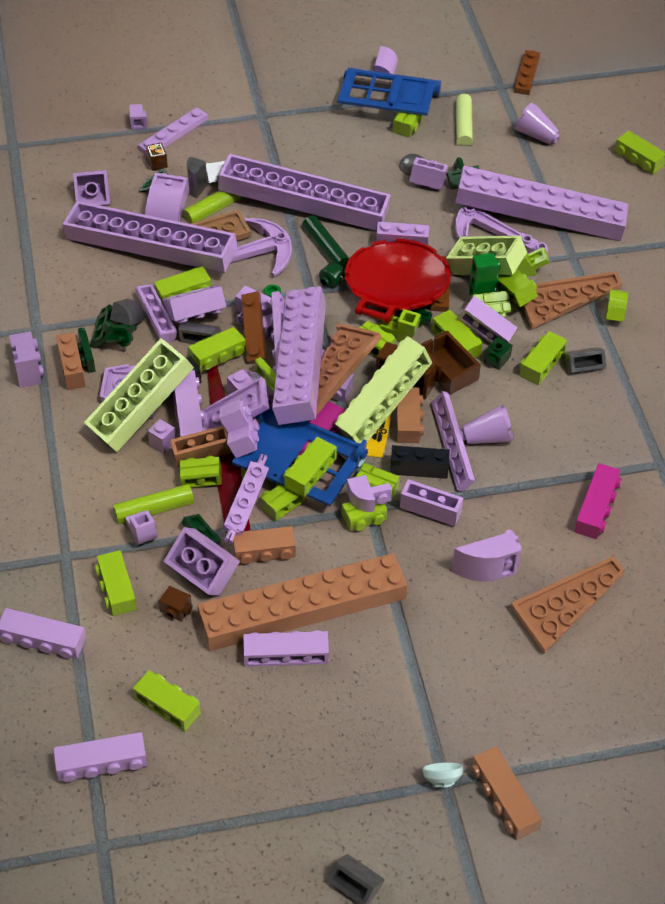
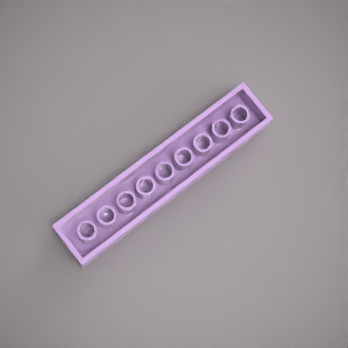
[218,154,391,231]
[455,166,629,241]
[62,201,238,273]
[272,286,326,425]

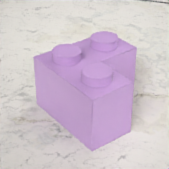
[219,399,260,458]

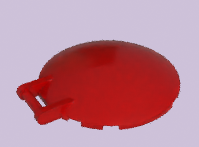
[345,239,451,324]

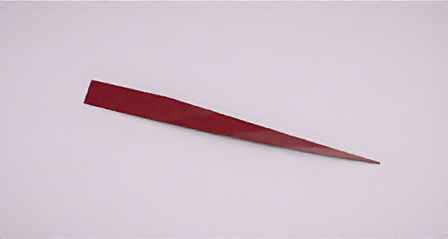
[207,365,251,534]

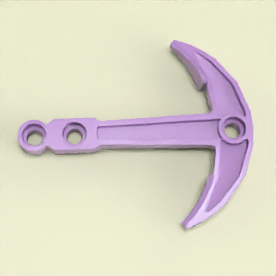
[455,205,548,253]
[194,218,292,276]

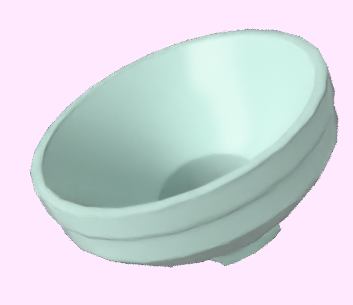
[422,763,463,787]

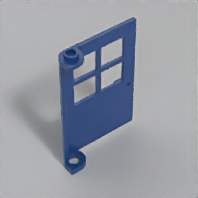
[337,68,441,116]
[232,399,368,506]

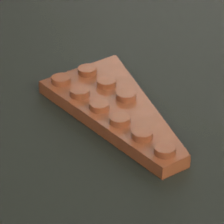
[522,271,622,329]
[316,323,382,415]
[510,556,625,654]

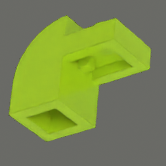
[517,247,550,276]
[606,289,628,322]
[380,309,421,342]

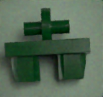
[102,321,137,347]

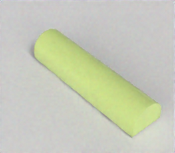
[456,94,473,145]

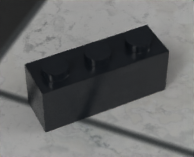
[390,445,450,479]

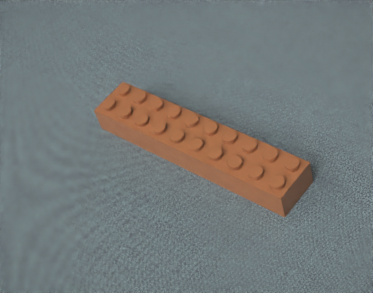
[197,553,408,651]

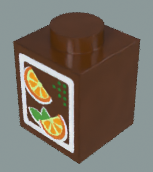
[146,142,168,170]

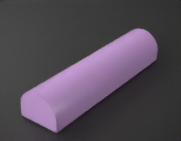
[135,284,177,343]

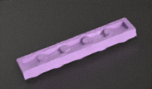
[138,107,208,155]
[270,291,284,374]

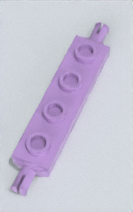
[223,454,269,544]

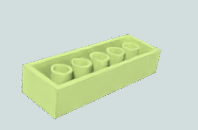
[335,336,432,443]
[84,338,194,452]

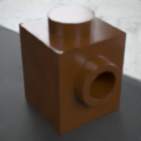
[159,586,193,622]

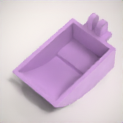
[145,173,190,222]
[452,529,522,581]

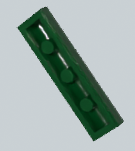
[302,215,350,267]

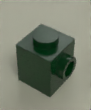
[484,337,513,370]

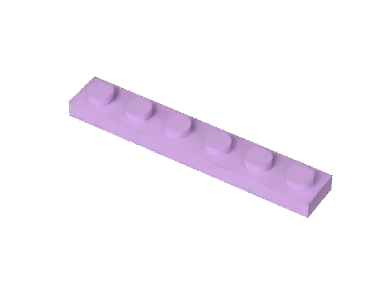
[431,391,475,492]

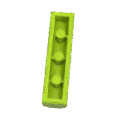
[182,190,243,223]
[113,484,194,524]

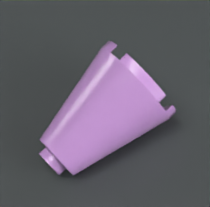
[514,103,560,144]
[460,405,514,444]

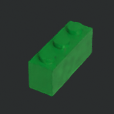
[469,253,500,297]

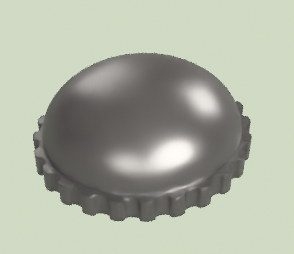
[400,153,424,175]

